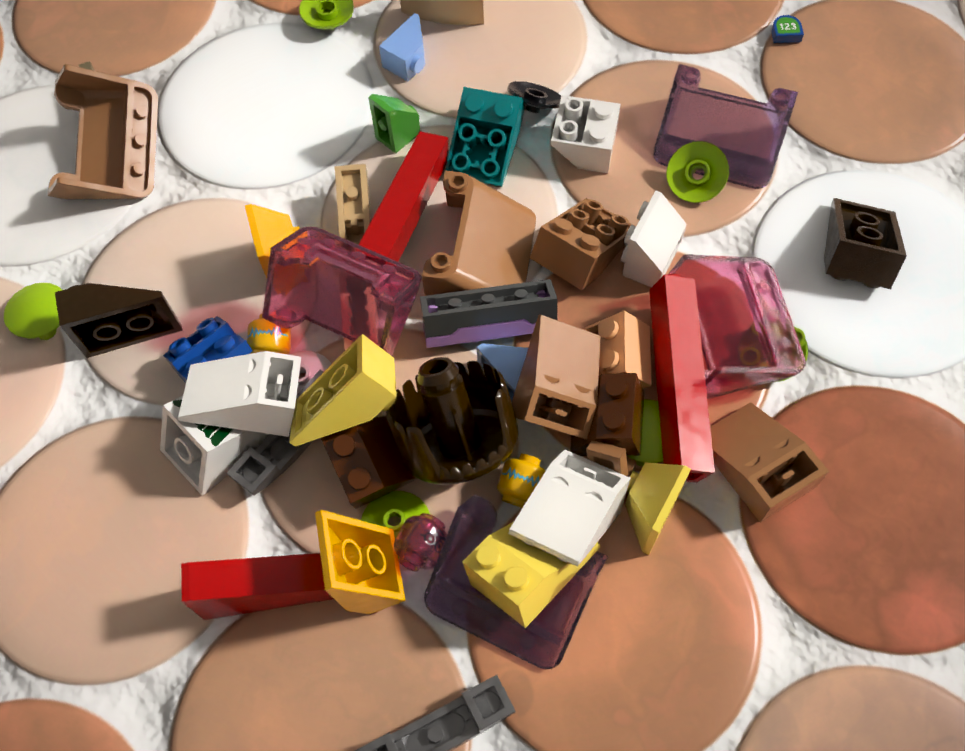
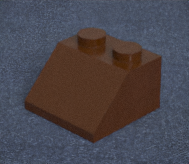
[570,373,644,456]
[321,415,417,509]

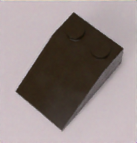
[824,198,907,289]
[55,283,183,358]

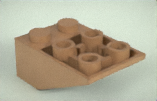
[530,198,632,290]
[512,314,601,440]
[710,402,829,523]

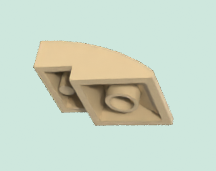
[400,0,484,25]

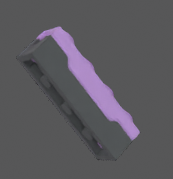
[420,279,558,348]

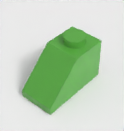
[368,94,420,153]

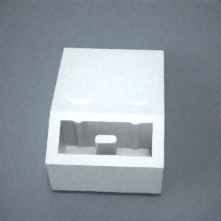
[178,351,301,437]
[508,450,631,567]

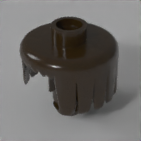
[386,357,519,485]

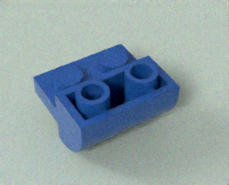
[163,316,253,383]

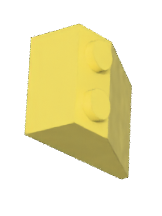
[289,334,397,447]
[462,522,600,628]

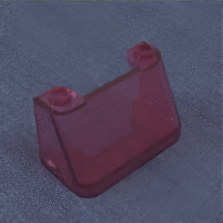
[262,227,421,357]

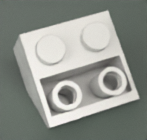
[550,95,621,173]
[621,191,687,287]

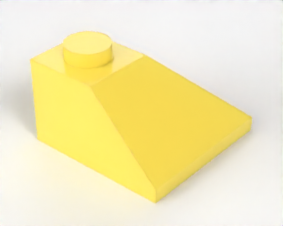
[625,462,691,555]

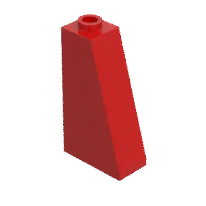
[181,553,334,620]

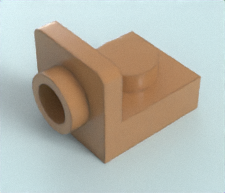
[586,441,636,477]

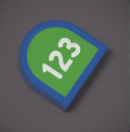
[771,15,804,43]

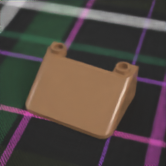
[48,64,158,199]
[422,171,536,296]

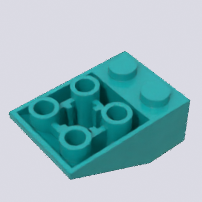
[444,87,525,187]

